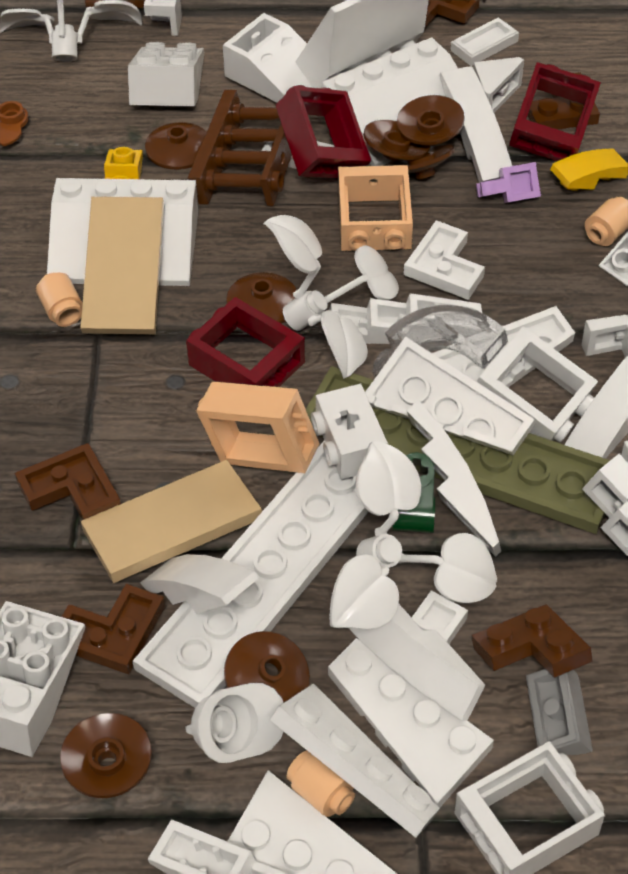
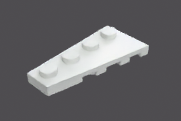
[432,306,575,387]
[365,336,536,455]
[328,638,494,808]
[270,683,440,838]
[227,770,397,874]

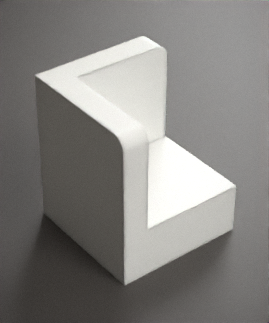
[144,0,182,36]

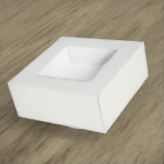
[412,590,468,644]

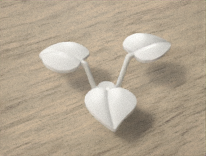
[0,0,142,62]
[263,215,399,379]
[330,441,497,629]

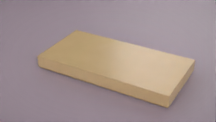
[81,196,164,335]
[81,460,262,583]

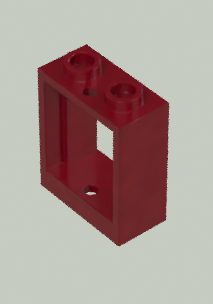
[509,62,601,161]
[275,85,371,178]
[186,297,305,387]

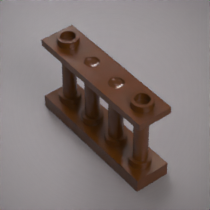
[188,90,292,206]

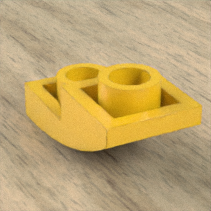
[104,147,143,179]
[550,149,628,191]

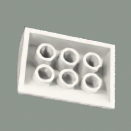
[295,0,429,88]
[322,37,458,166]
[47,178,198,286]

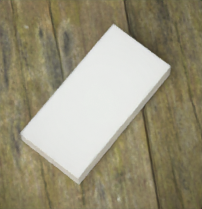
[451,17,519,66]

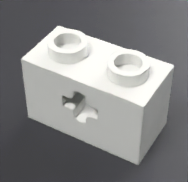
[311,383,388,480]

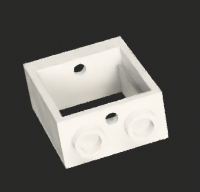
[477,326,598,443]
[454,741,605,874]

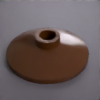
[397,95,465,145]
[363,120,430,161]
[145,122,207,170]
[388,145,455,179]
[226,272,297,324]
[224,631,310,703]
[60,713,152,798]

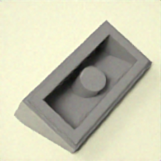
[526,669,593,755]

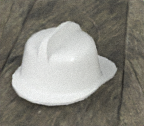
[185,683,284,763]

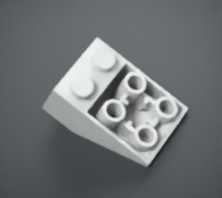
[223,13,313,103]
[128,42,204,106]
[0,601,85,757]

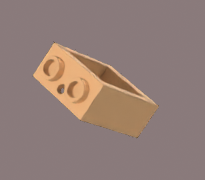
[338,165,413,251]
[196,382,319,473]

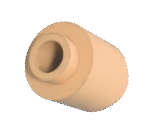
[585,197,628,246]
[36,272,83,327]
[286,750,355,817]

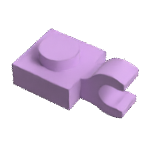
[476,162,541,203]

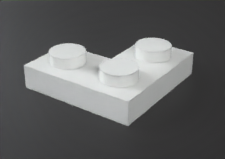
[404,220,485,300]

